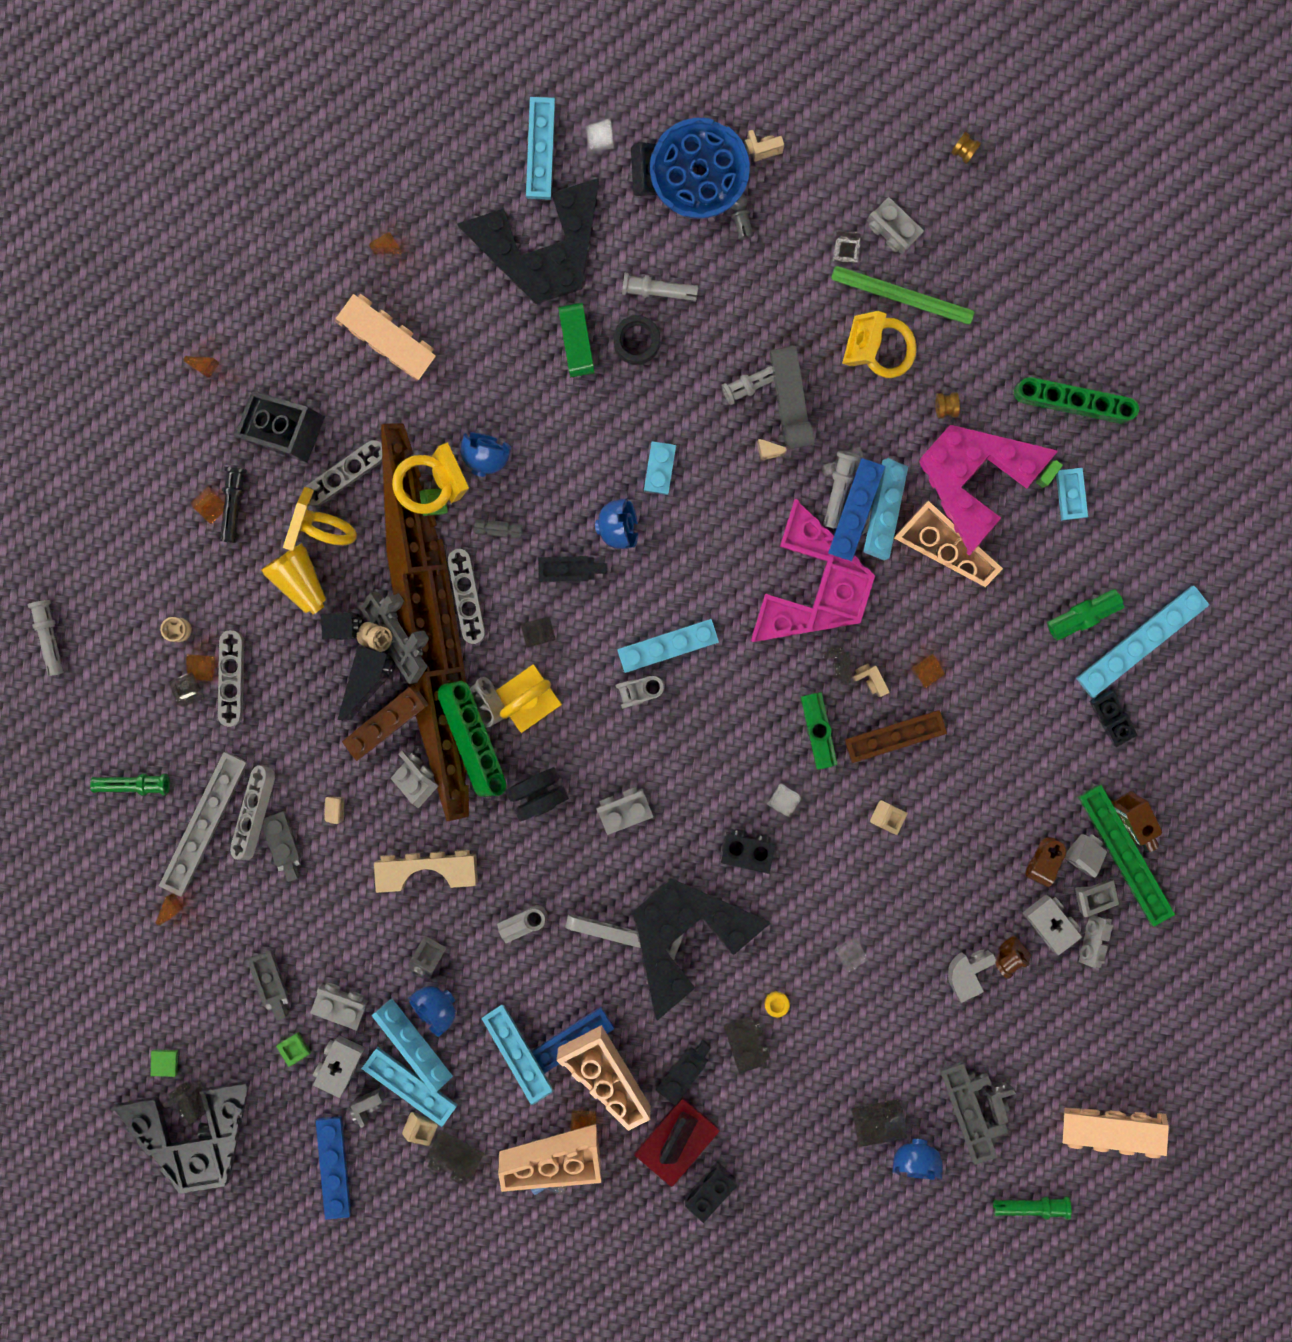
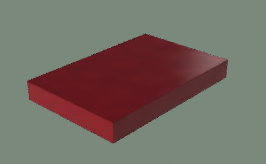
[634,1097,720,1187]

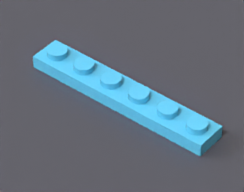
[1076,586,1210,698]

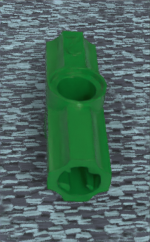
[1047,589,1125,641]
[800,692,838,769]

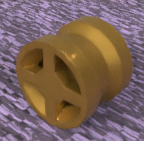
[951,131,981,164]
[935,392,960,418]

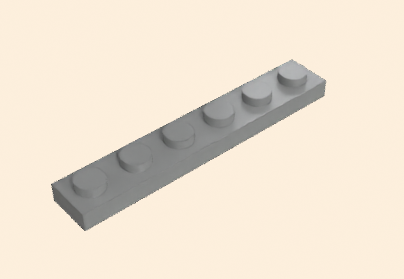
[159,752,248,897]

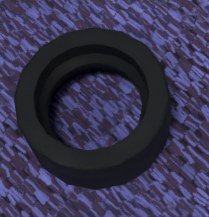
[614,315,660,365]

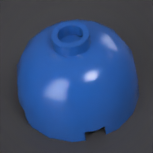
[460,432,511,477]
[595,499,638,549]
[408,986,456,1037]
[893,1139,943,1180]

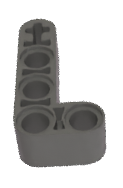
[770,345,814,450]

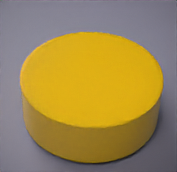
[764,991,790,1018]

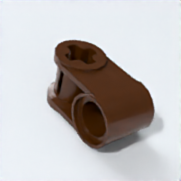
[1025,837,1066,887]
[995,936,1032,979]

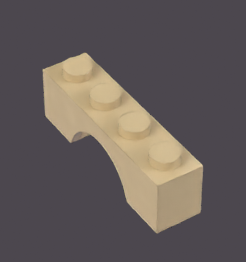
[374,850,478,893]

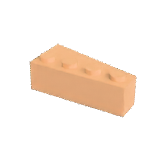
[335,294,436,380]
[894,501,1003,587]
[556,1025,651,1131]
[1063,1108,1169,1158]
[498,1124,601,1192]

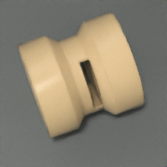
[160,617,192,642]
[357,622,392,652]

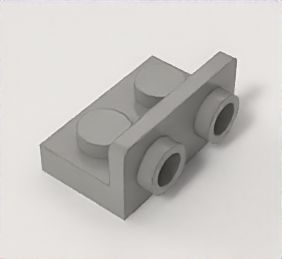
[867,197,924,255]
[391,751,438,808]
[596,787,653,835]
[310,983,368,1031]

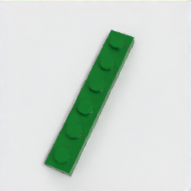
[1078,785,1175,927]

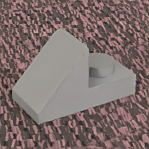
[1075,880,1119,917]

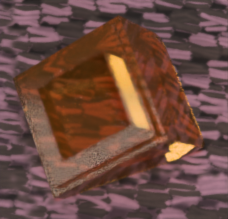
[369,232,402,254]
[183,356,219,378]
[191,486,224,524]
[186,654,215,681]
[911,654,945,688]
[155,893,184,926]
[570,1110,596,1131]

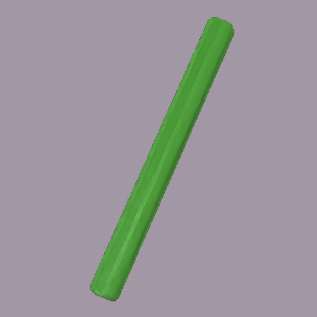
[831,266,974,325]

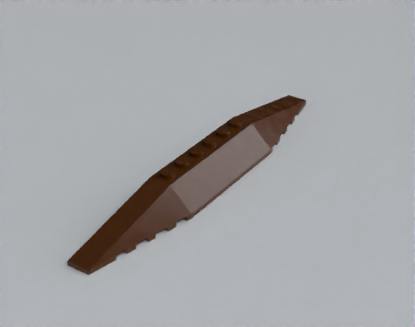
[381,423,469,821]

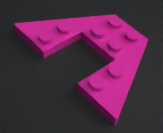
[919,425,1058,556]
[751,499,875,642]

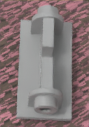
[1079,915,1113,968]

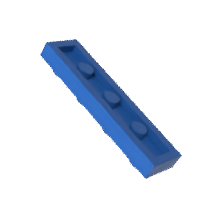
[828,458,886,561]
[531,1006,615,1073]
[316,1116,351,1220]

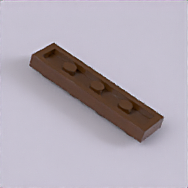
[342,685,429,761]
[844,710,947,763]

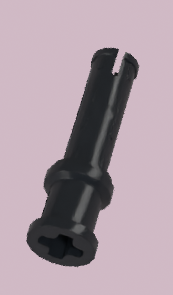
[219,467,247,543]

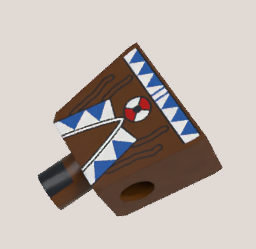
[1111,791,1162,852]

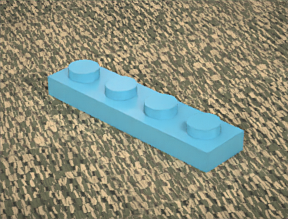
[526,97,555,200]
[863,458,908,560]
[617,619,719,673]
[371,999,453,1094]
[481,1005,554,1105]
[361,1046,458,1127]

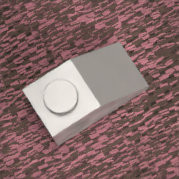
[1065,834,1107,878]

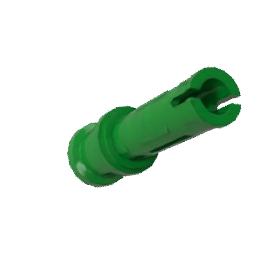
[90,773,170,796]
[993,1196,1072,1220]

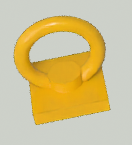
[842,311,916,378]
[392,442,469,514]
[283,487,357,551]
[496,664,562,733]

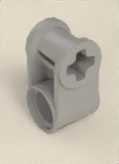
[615,676,665,708]
[469,677,505,728]

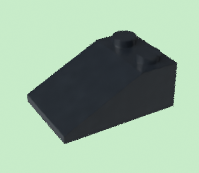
[234,391,325,463]
[337,646,396,721]

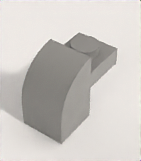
[948,950,996,1003]

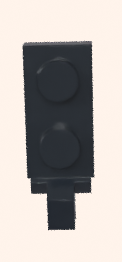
[538,556,608,583]
[656,1039,711,1106]

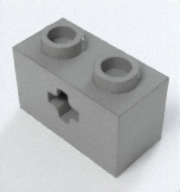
[1023,895,1082,956]
[313,1035,366,1098]

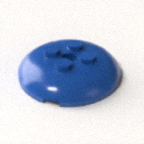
[650,118,750,219]

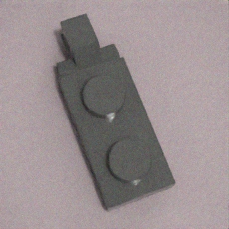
[262,811,301,882]
[247,950,289,1021]

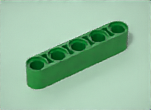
[1014,377,1139,424]
[438,681,506,797]

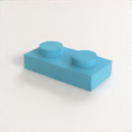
[644,441,676,495]
[1056,468,1088,521]

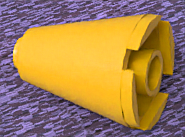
[261,543,326,615]

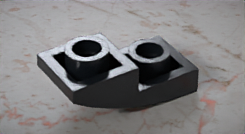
[1089,689,1138,747]

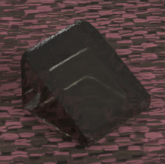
[833,231,861,263]
[520,617,555,648]
[169,672,205,707]
[767,783,802,818]

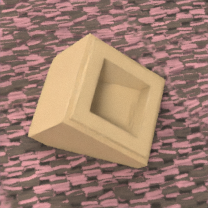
[757,439,787,460]
[325,797,344,824]
[870,800,908,835]
[402,1112,438,1146]

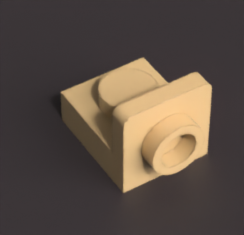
[744,130,784,162]
[852,664,890,697]

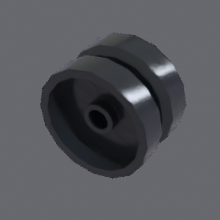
[505,767,569,822]

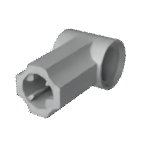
[497,905,548,943]

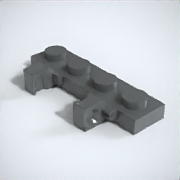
[360,592,429,684]
[940,1061,1009,1165]

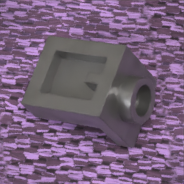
[408,936,446,979]
[985,1082,1016,1125]
[350,1088,385,1128]

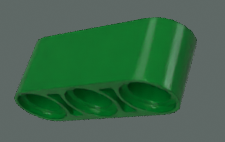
[558,303,595,378]

